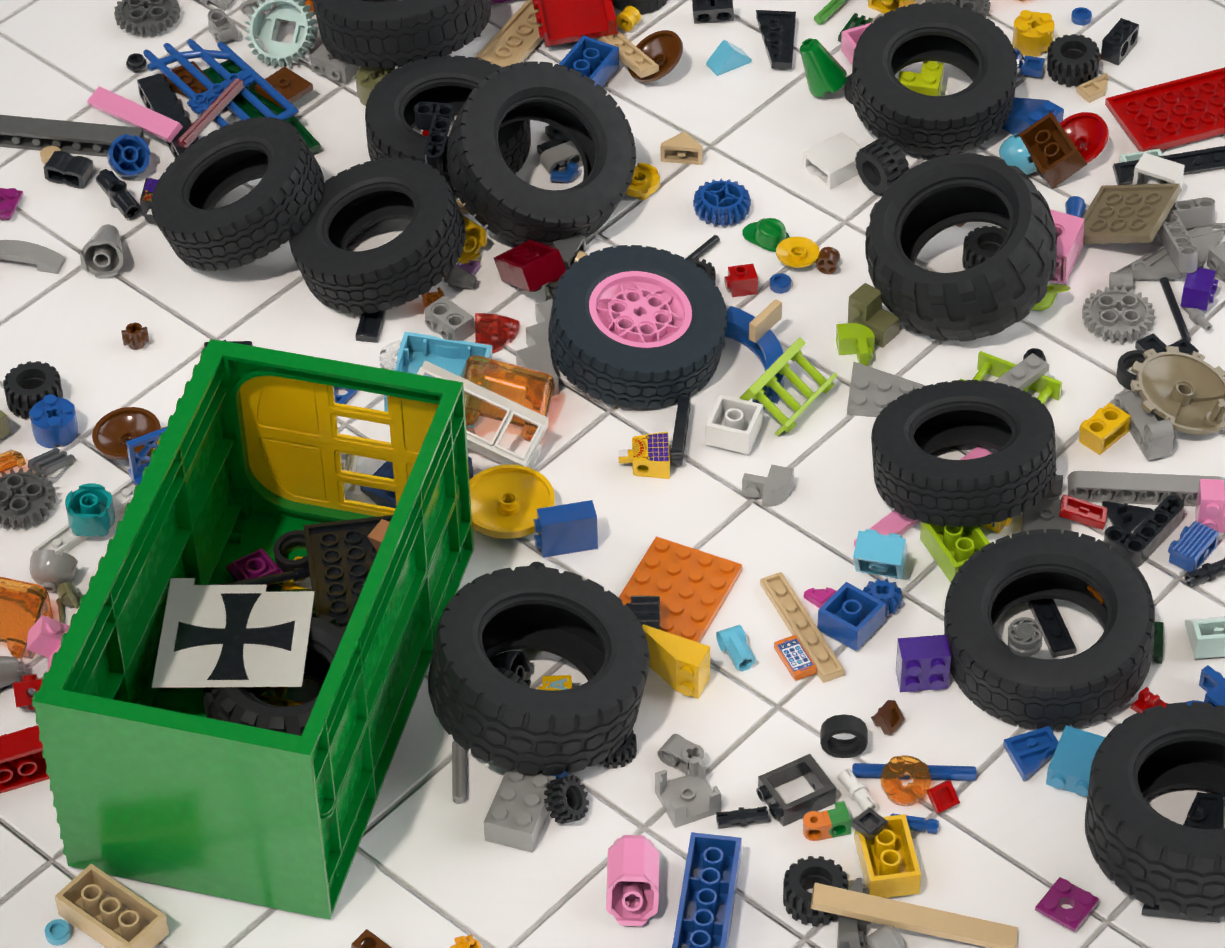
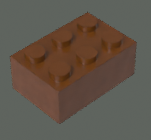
[1018,112,1088,188]

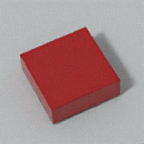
[926,780,960,813]

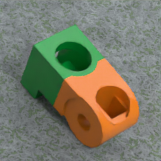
[803,801,851,841]

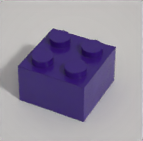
[896,634,951,692]

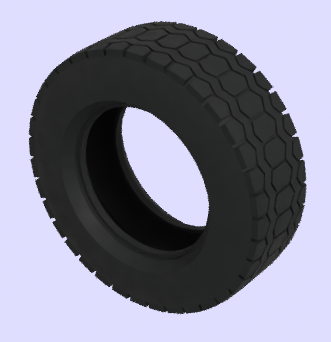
[313,0,491,68]
[446,61,636,247]
[944,529,1155,730]

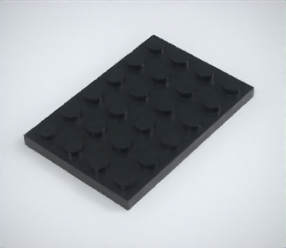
[303,515,393,627]

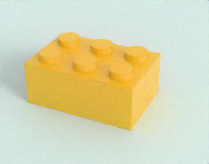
[854,814,921,898]

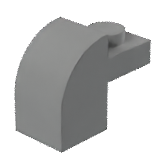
[742,464,794,507]

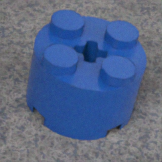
[29,394,78,448]

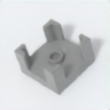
[655,757,721,828]

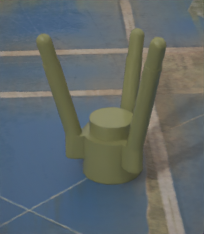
[56,582,82,624]

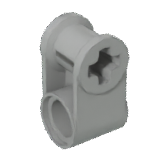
[207,9,239,44]
[657,734,705,775]

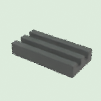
[27,448,74,476]

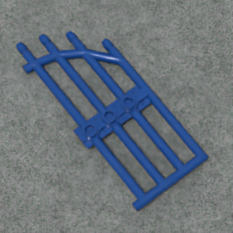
[143,39,299,127]

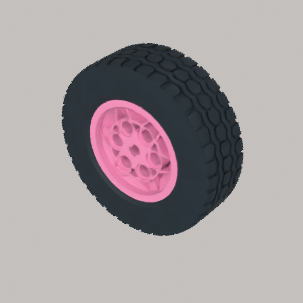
[548,245,727,409]

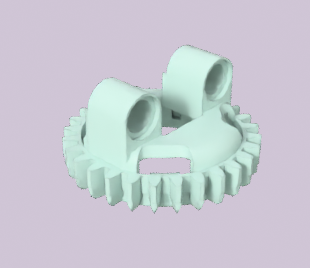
[244,0,319,68]

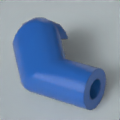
[550,162,579,183]

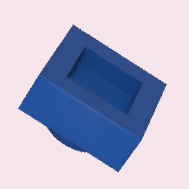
[1021,56,1045,77]

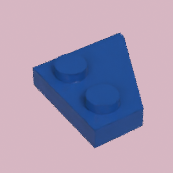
[1003,726,1059,781]

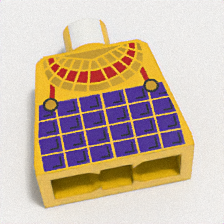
[618,432,670,479]

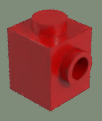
[724,263,758,298]

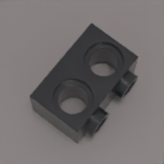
[692,0,734,24]
[1101,18,1139,66]

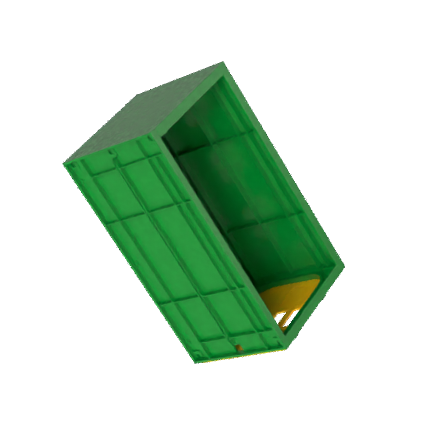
[32,339,474,920]

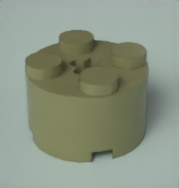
[355,66,396,106]

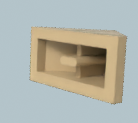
[660,131,703,165]

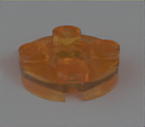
[880,755,931,806]

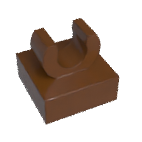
[871,700,905,735]

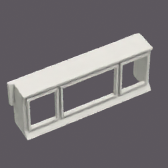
[417,361,549,469]

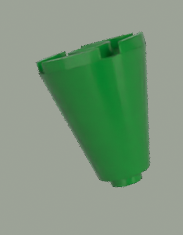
[800,38,847,97]

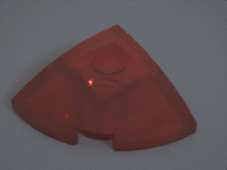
[475,313,520,354]

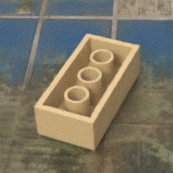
[55,864,169,948]

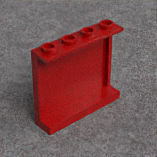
[532,0,618,47]

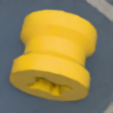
[616,6,641,32]

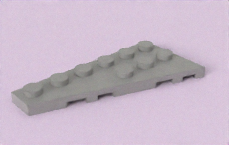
[847,361,926,417]

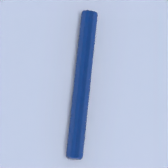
[852,763,977,781]

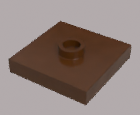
[255,66,313,109]

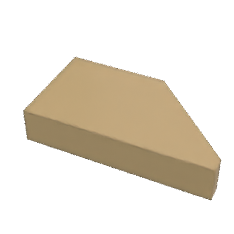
[1076,73,1108,103]

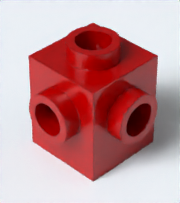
[13,674,42,710]

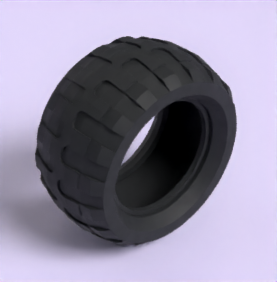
[865,153,1057,342]

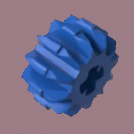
[863,577,902,618]

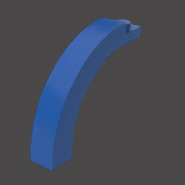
[725,306,785,411]

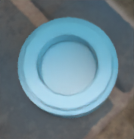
[44,919,72,946]

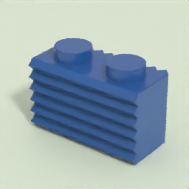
[1168,520,1219,572]

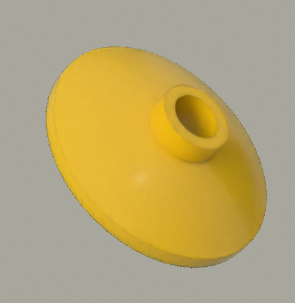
[776,237,820,268]

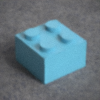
[853,529,908,580]

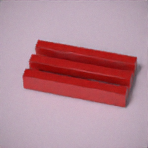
[1058,494,1107,530]

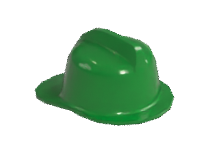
[742,218,790,252]

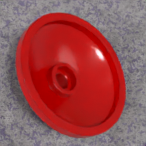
[1060,112,1109,163]

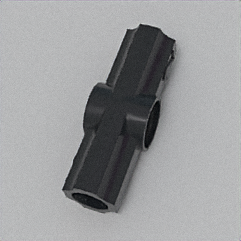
[96,169,141,220]

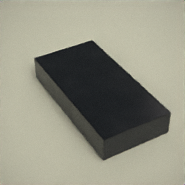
[355,310,386,343]

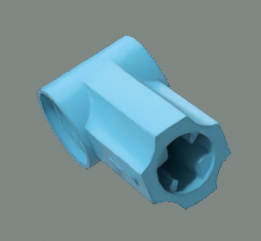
[716,624,755,672]

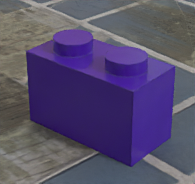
[1180,268,1219,311]

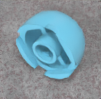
[999,133,1037,175]

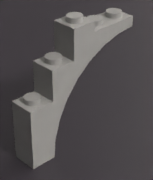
[516,299,559,401]

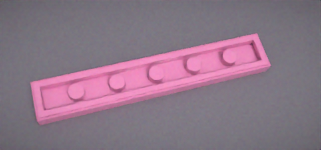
[86,86,183,143]

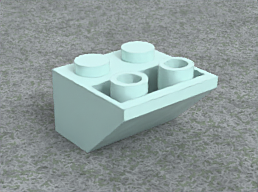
[1184,616,1225,659]

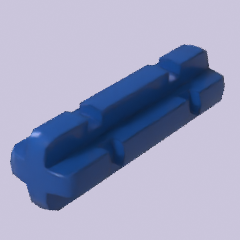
[890,813,939,834]

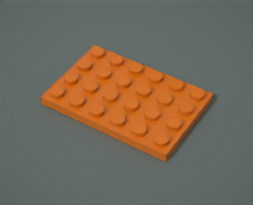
[619,536,742,643]

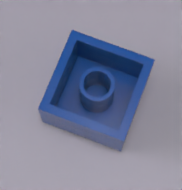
[817,582,886,651]

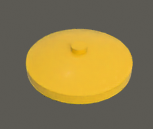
[470,465,555,539]

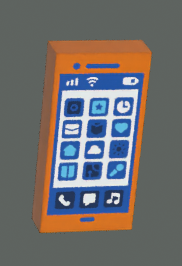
[774,635,817,681]

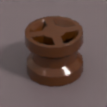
[816,247,840,275]

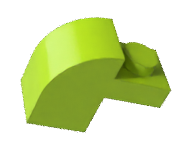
[836,323,875,366]

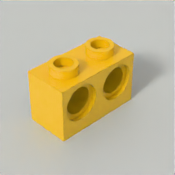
[1079,402,1131,455]

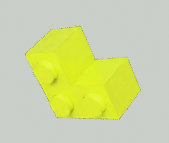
[898,61,944,96]

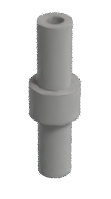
[1181,306,1213,332]

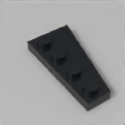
[756,10,796,69]

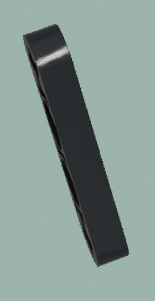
[670,397,691,466]

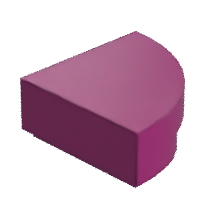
[803,587,836,609]

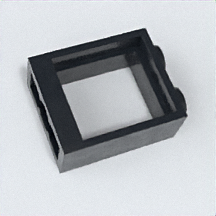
[756,754,836,827]

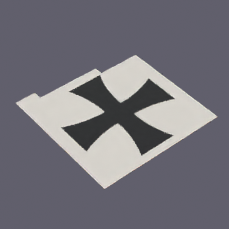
[152,578,315,688]

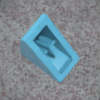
[706,39,752,76]

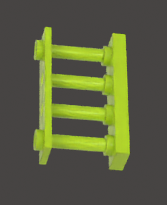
[739,337,838,437]
[959,351,1062,404]

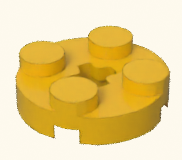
[625,163,660,200]

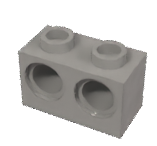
[424,296,475,341]

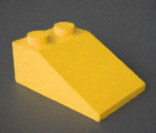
[642,624,710,699]

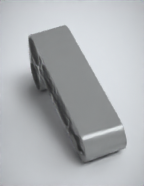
[539,141,583,174]
[1114,391,1174,461]

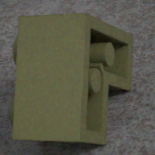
[848,283,900,348]

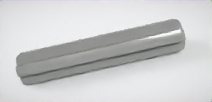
[452,741,466,804]

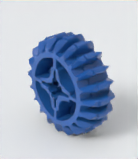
[693,178,751,227]

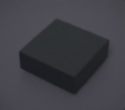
[851,807,888,841]

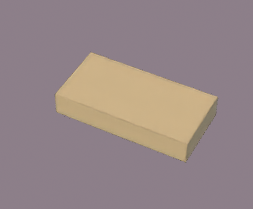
[749,299,782,343]

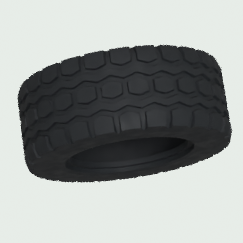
[428,566,650,775]
[1084,702,1225,918]

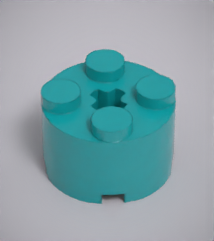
[65,483,115,537]

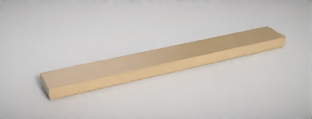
[811,883,1018,948]

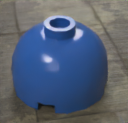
[107,134,150,177]

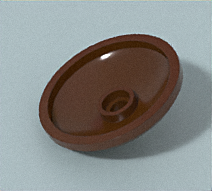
[628,30,683,82]
[92,407,161,460]

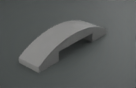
[0,240,65,274]

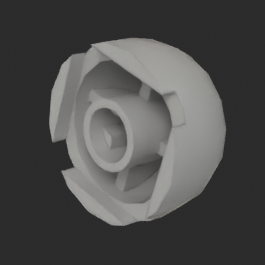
[30,549,78,592]

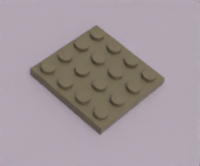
[1082,183,1182,245]

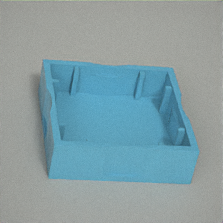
[384,331,492,428]

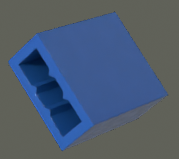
[533,500,598,558]

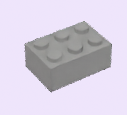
[484,768,556,853]

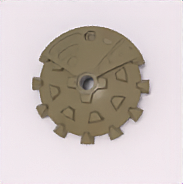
[1130,346,1225,435]

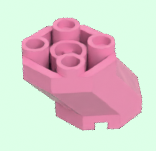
[606,835,659,926]

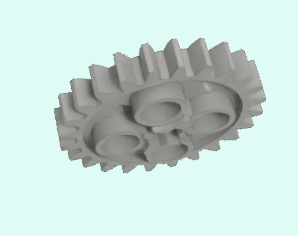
[1082,286,1155,343]

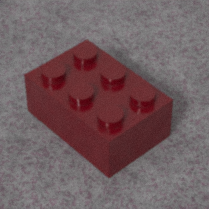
[494,240,566,292]

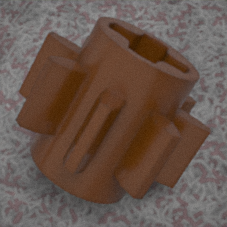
[121,322,149,350]

